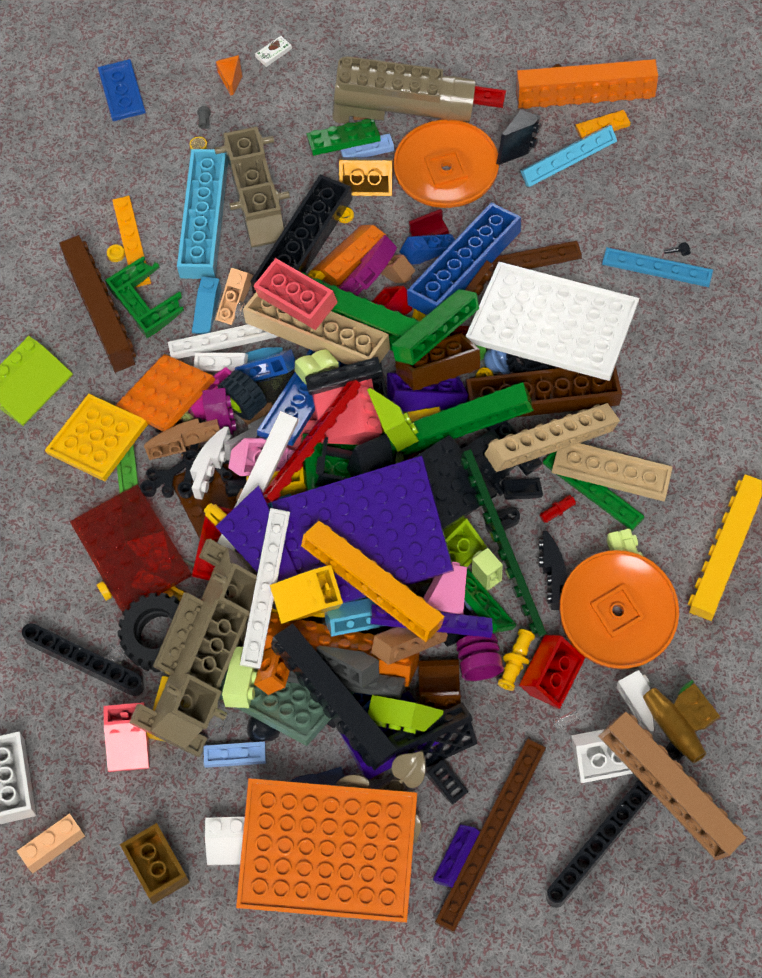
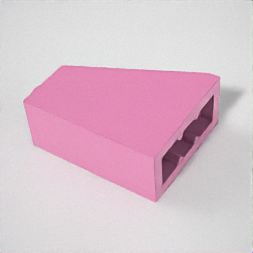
[423,562,467,614]

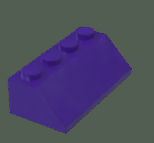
[387,373,468,412]

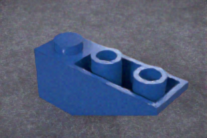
[399,234,455,264]

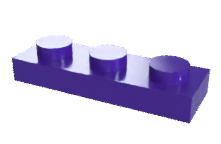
[433,824,480,888]

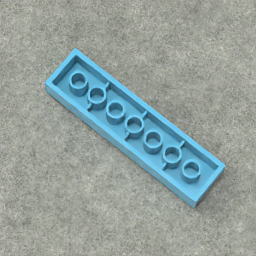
[177,149,228,279]

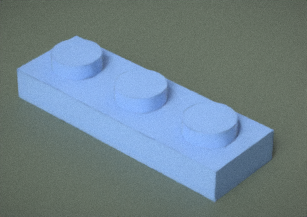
[340,134,394,157]
[204,741,266,768]

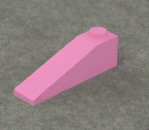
[228,438,304,476]

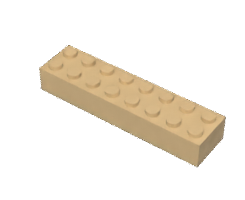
[243,292,390,365]

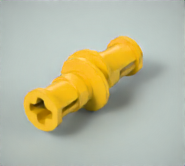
[498,629,535,691]

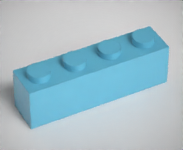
[325,598,383,637]

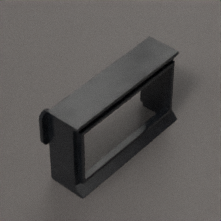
[316,437,404,487]

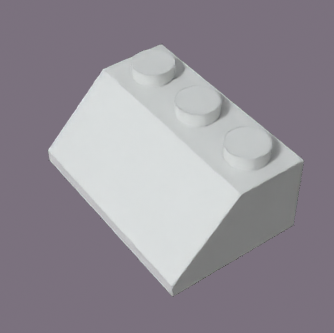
[571,729,633,783]
[205,817,245,865]

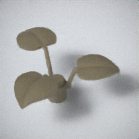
[335,751,426,844]

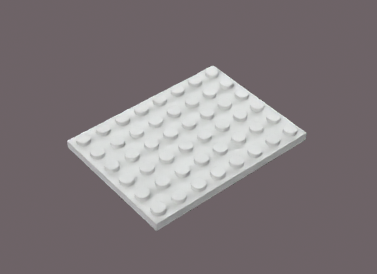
[466,262,639,381]

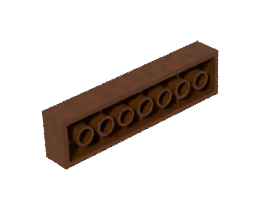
[59,235,136,373]
[465,365,622,418]

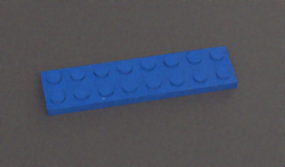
[257,349,344,446]

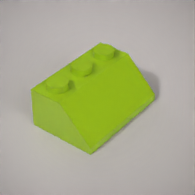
[444,518,487,567]
[368,695,444,734]

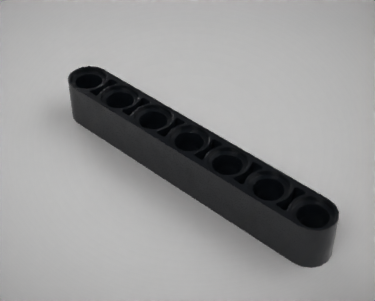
[22,623,144,696]

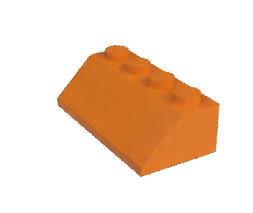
[312,225,386,287]

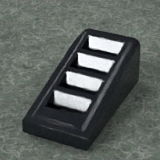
[425,759,468,805]

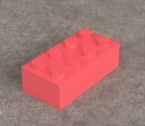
[253,258,338,330]

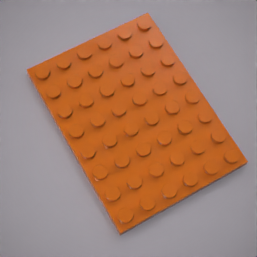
[236,778,417,923]

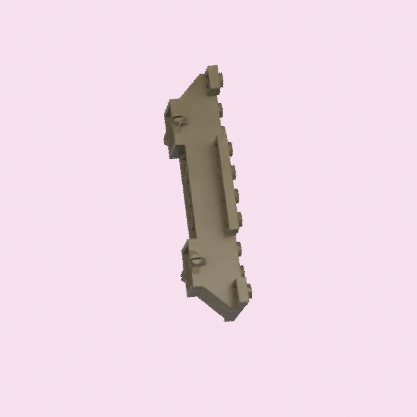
[129,539,257,757]

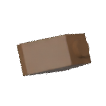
[381,254,416,283]

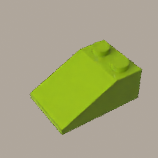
[367,388,419,451]

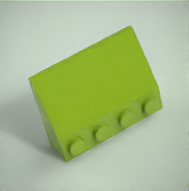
[0,336,73,426]

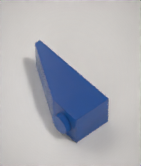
[235,349,295,382]

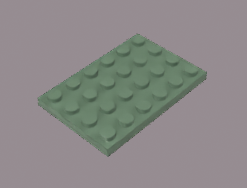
[219,672,355,746]

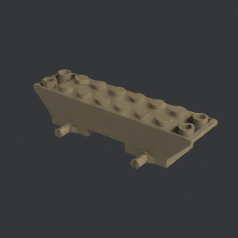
[214,127,290,248]

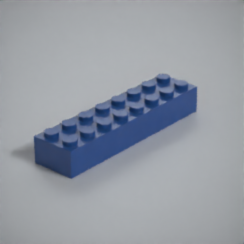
[407,202,521,315]

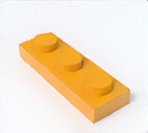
[575,110,631,139]

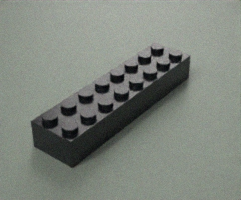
[250,174,352,294]

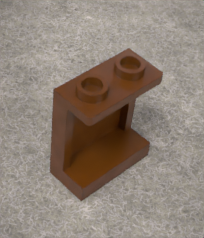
[418,660,461,710]

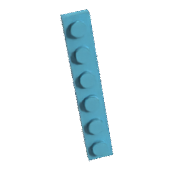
[520,125,617,187]

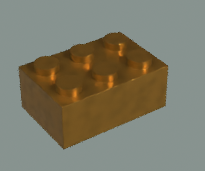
[119,823,190,904]

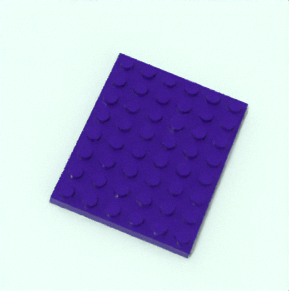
[272,456,454,603]

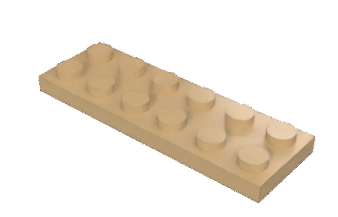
[552,443,672,501]

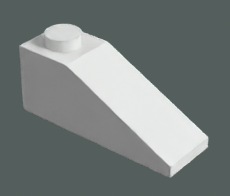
[617,670,654,736]

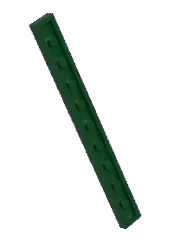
[460,449,547,638]

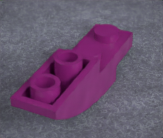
[338,235,397,296]

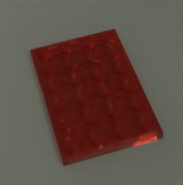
[70,484,192,613]

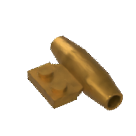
[643,683,721,763]

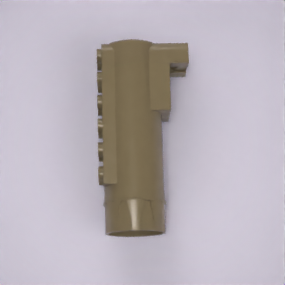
[332,56,475,124]

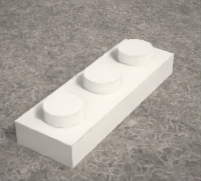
[194,353,248,372]

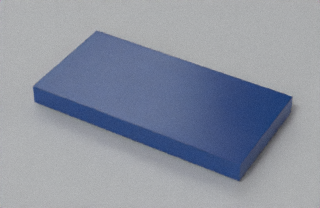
[98,59,146,121]

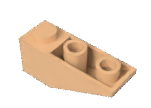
[215,268,254,325]

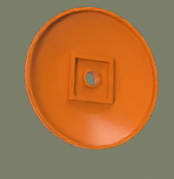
[394,120,499,208]
[559,550,679,669]

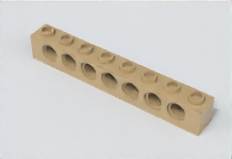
[484,403,620,472]

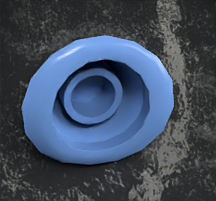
[484,349,510,375]

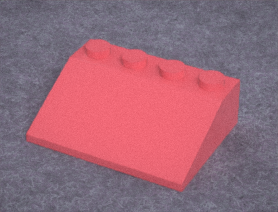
[313,379,383,445]

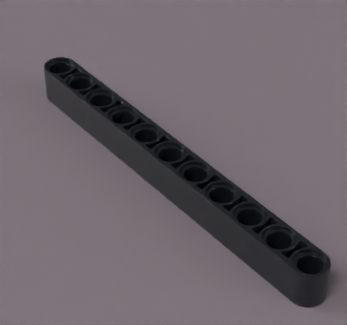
[546,742,686,908]

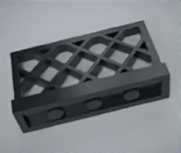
[388,702,477,768]

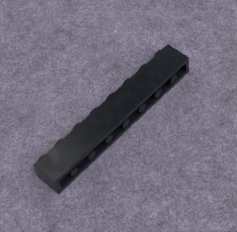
[271,623,397,771]

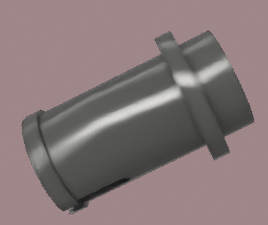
[197,106,211,129]

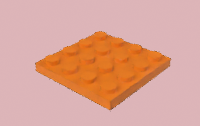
[116,354,215,431]

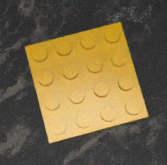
[45,394,148,482]

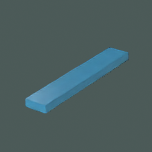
[602,247,713,287]

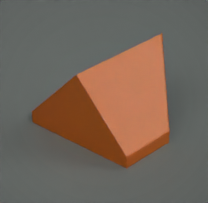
[216,55,242,96]

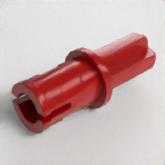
[540,494,576,523]

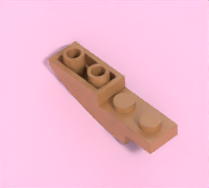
[144,418,221,460]

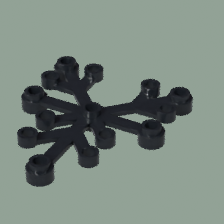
[140,417,233,499]

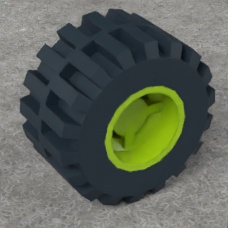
[217,370,267,420]

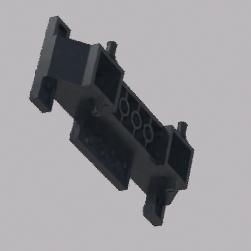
[414,420,542,531]

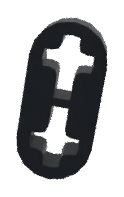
[485,507,520,533]

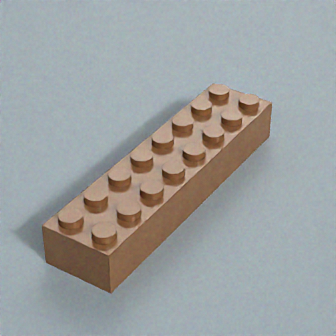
[598,712,746,861]

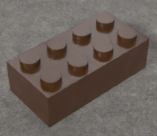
[395,333,481,391]

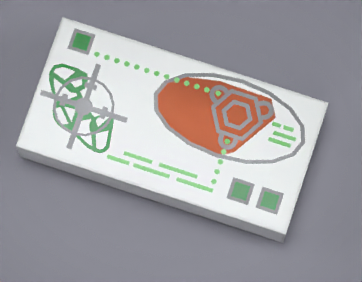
[255,36,292,67]

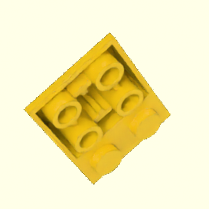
[270,565,343,624]

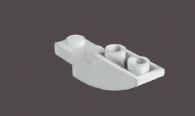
[190,426,233,499]

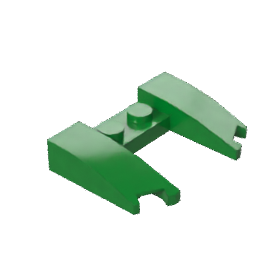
[105,256,184,338]

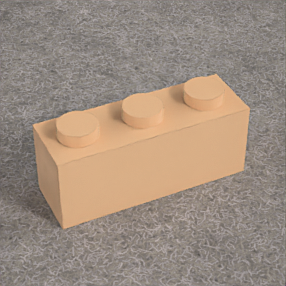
[17,813,85,873]

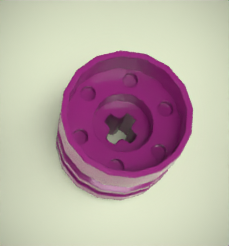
[456,634,504,681]

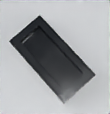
[501,478,543,500]

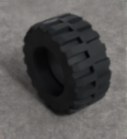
[118,592,180,672]

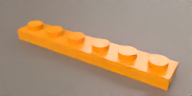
[112,196,151,287]

